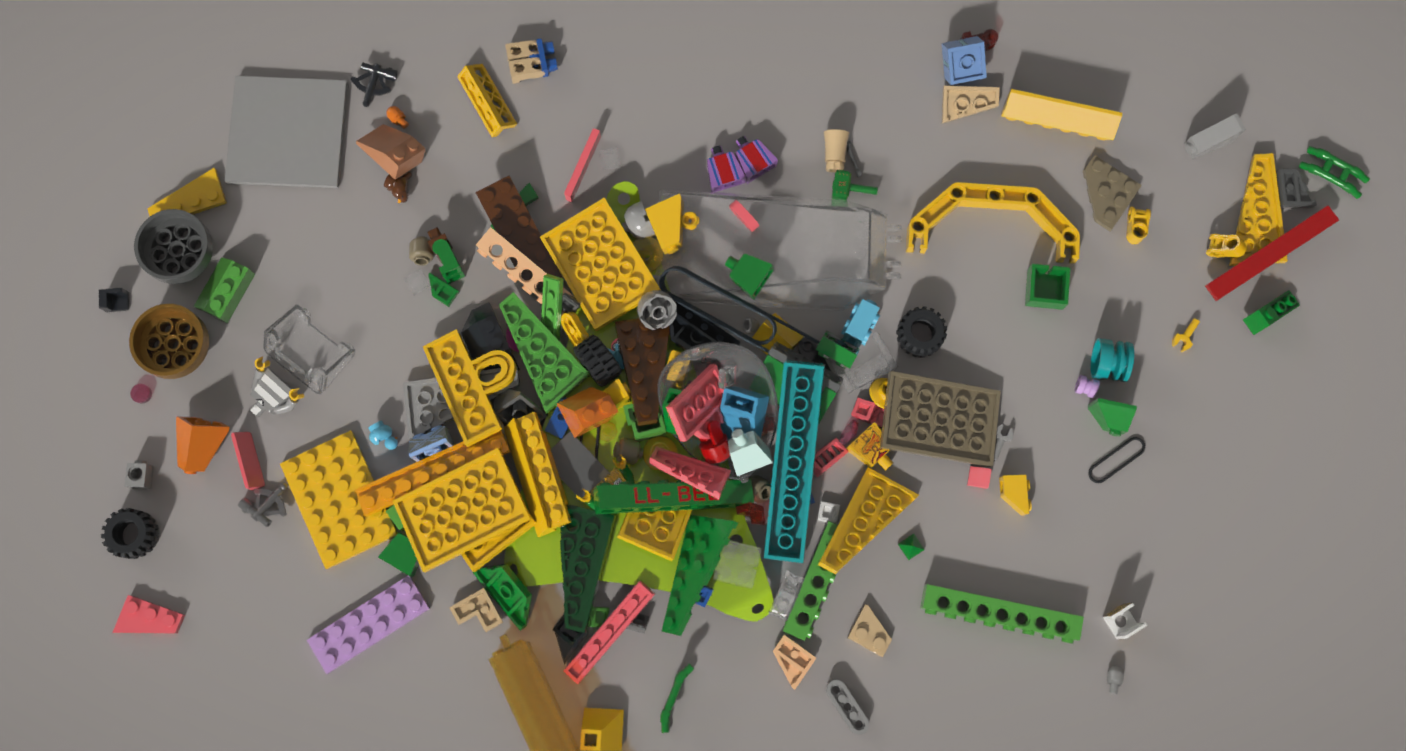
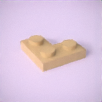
[449,588,504,632]

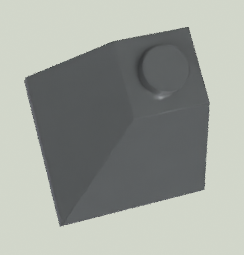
[493,389,548,425]

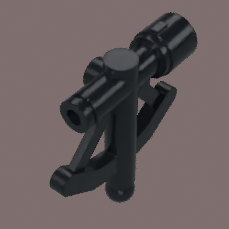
[351,62,398,107]

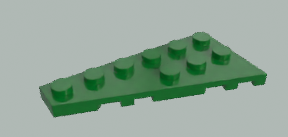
[661,515,738,636]

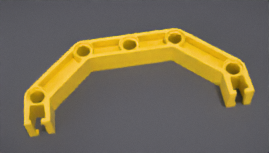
[906,182,1080,264]

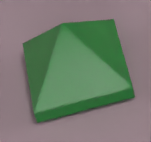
[898,534,925,561]

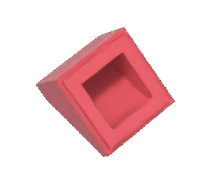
[967,466,992,489]

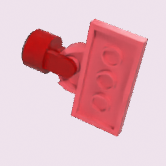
[666,364,731,464]

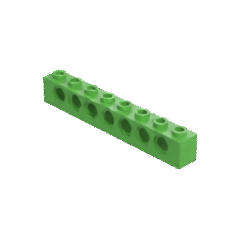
[920,584,1084,644]

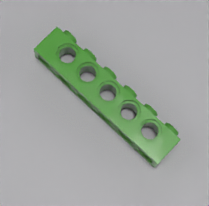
[782,521,838,641]

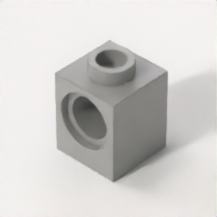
[124,460,154,489]

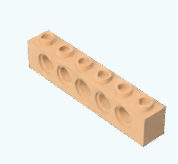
[476,227,577,316]

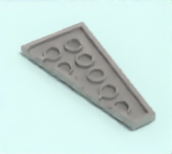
[403,366,520,440]

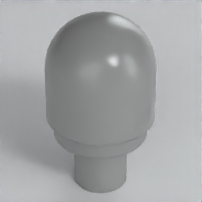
[1107,666,1124,694]

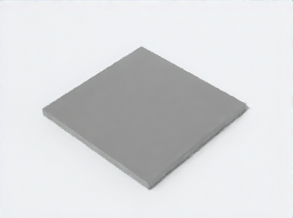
[225,76,348,188]

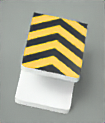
[1103,603,1147,639]

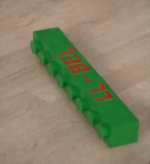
[593,477,754,514]

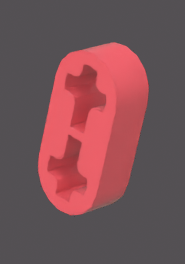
[729,200,760,232]

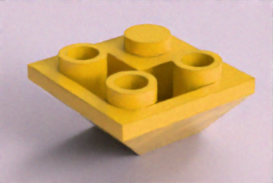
[580,708,624,751]

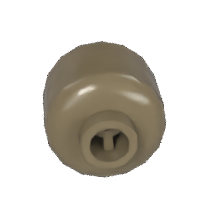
[409,236,434,266]
[613,438,643,465]
[747,475,771,503]

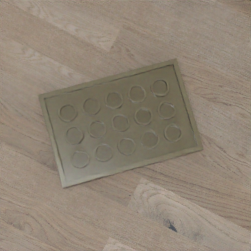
[880,371,1001,467]

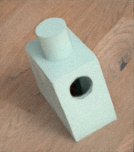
[728,429,772,476]

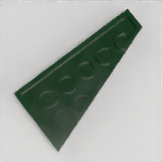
[560,505,616,633]

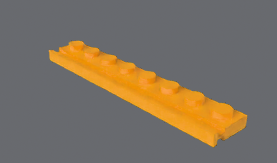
[355,431,511,517]

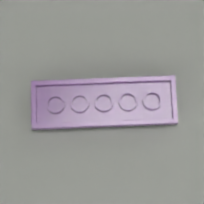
[307,575,430,674]

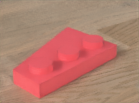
[112,595,185,634]

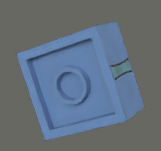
[942,36,987,85]

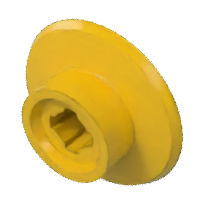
[869,378,888,409]
[643,436,678,471]

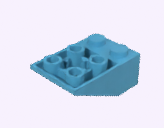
[720,386,769,440]

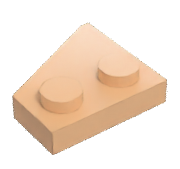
[773,635,816,690]

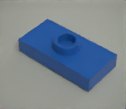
[545,397,569,439]

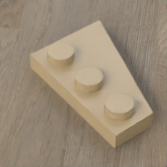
[942,86,999,124]

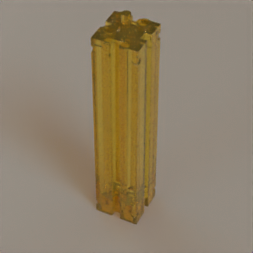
[488,634,580,751]

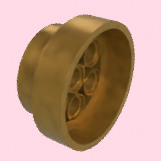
[129,304,209,379]

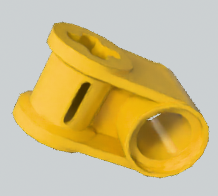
[1126,206,1151,245]
[1206,234,1247,258]

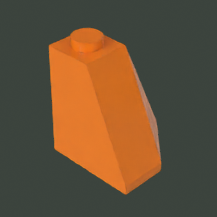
[176,416,229,474]

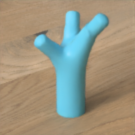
[607,344,624,369]

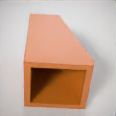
[557,387,618,438]

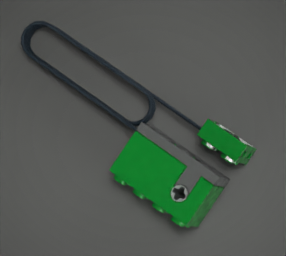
[659,266,860,423]

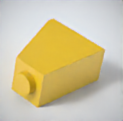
[645,193,684,254]

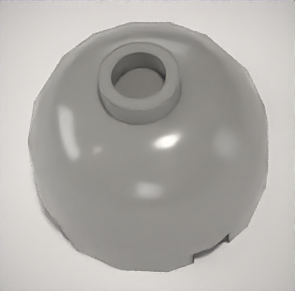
[622,201,655,240]
[637,290,677,330]

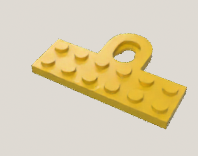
[422,329,517,447]

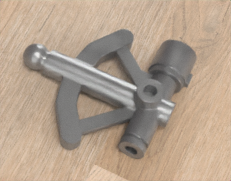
[238,483,287,527]

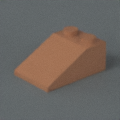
[356,124,426,180]

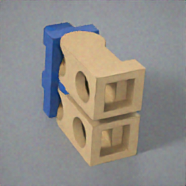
[505,38,558,84]

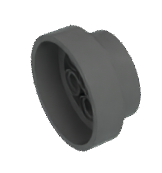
[134,209,213,284]

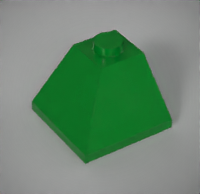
[1088,398,1137,436]

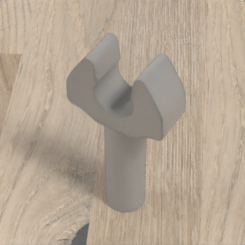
[994,424,1013,461]

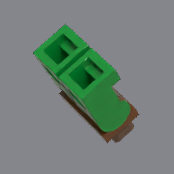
[427,227,465,284]

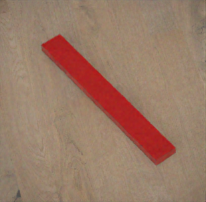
[1205,205,1339,301]

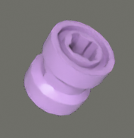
[1074,375,1100,398]

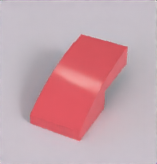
[851,398,884,428]

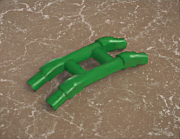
[1299,146,1370,199]
[660,663,694,733]

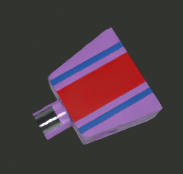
[735,136,778,184]
[707,145,746,193]

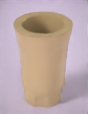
[824,129,850,173]

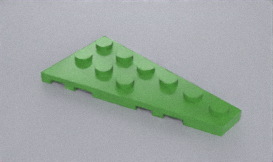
[499,292,590,414]

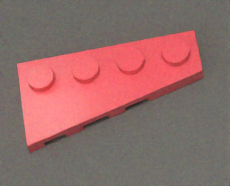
[649,447,731,500]

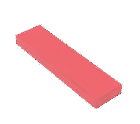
[564,128,601,202]

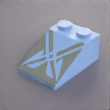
[409,425,455,462]

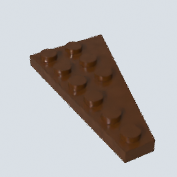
[615,318,669,426]

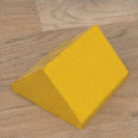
[752,313,804,355]

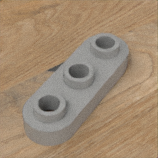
[826,680,869,735]

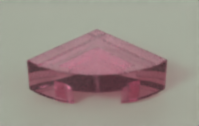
[839,419,859,445]

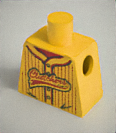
[847,422,894,471]

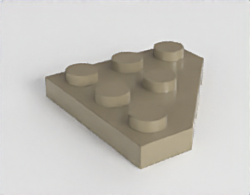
[1083,155,1142,231]

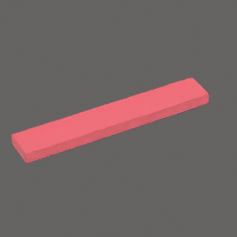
[563,581,655,684]

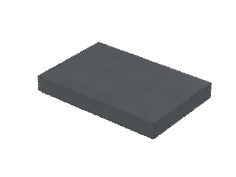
[551,431,610,498]

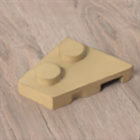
[847,604,892,657]

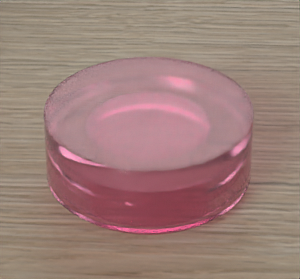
[130,384,152,404]

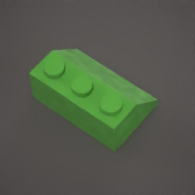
[193,257,255,324]

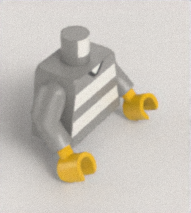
[250,357,304,417]

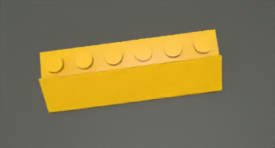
[1001,89,1122,140]
[504,412,571,537]

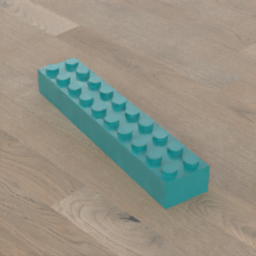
[764,360,825,563]

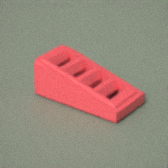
[813,437,849,478]

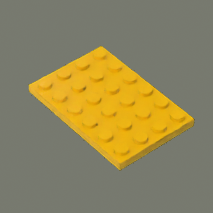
[540,198,660,331]
[280,430,398,569]
[393,448,531,573]

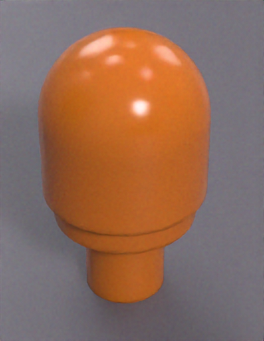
[386,106,409,129]

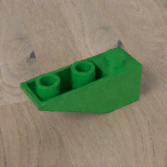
[1243,290,1300,335]

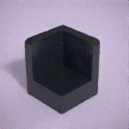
[99,288,129,313]

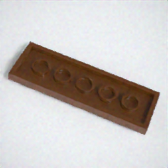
[475,175,562,290]

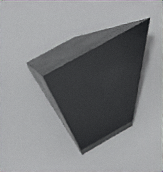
[552,615,588,664]

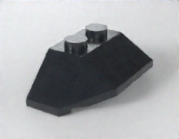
[461,302,520,371]
[669,302,741,362]

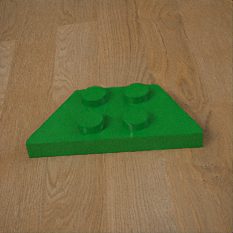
[473,564,532,631]

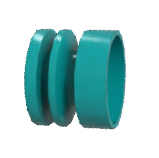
[1090,338,1134,382]

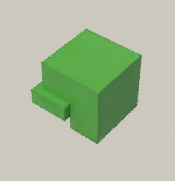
[623,397,667,442]

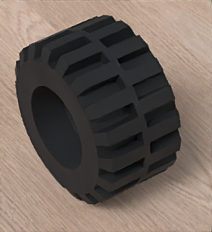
[896,306,947,358]
[573,334,622,387]
[101,508,159,559]

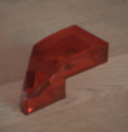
[736,502,765,525]

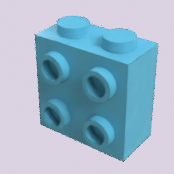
[841,299,880,348]

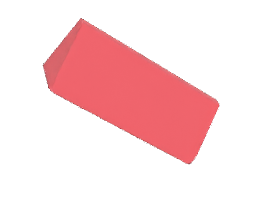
[231,432,265,491]

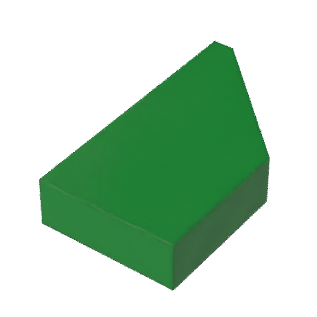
[428,273,459,307]

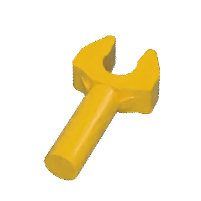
[1172,318,1200,352]

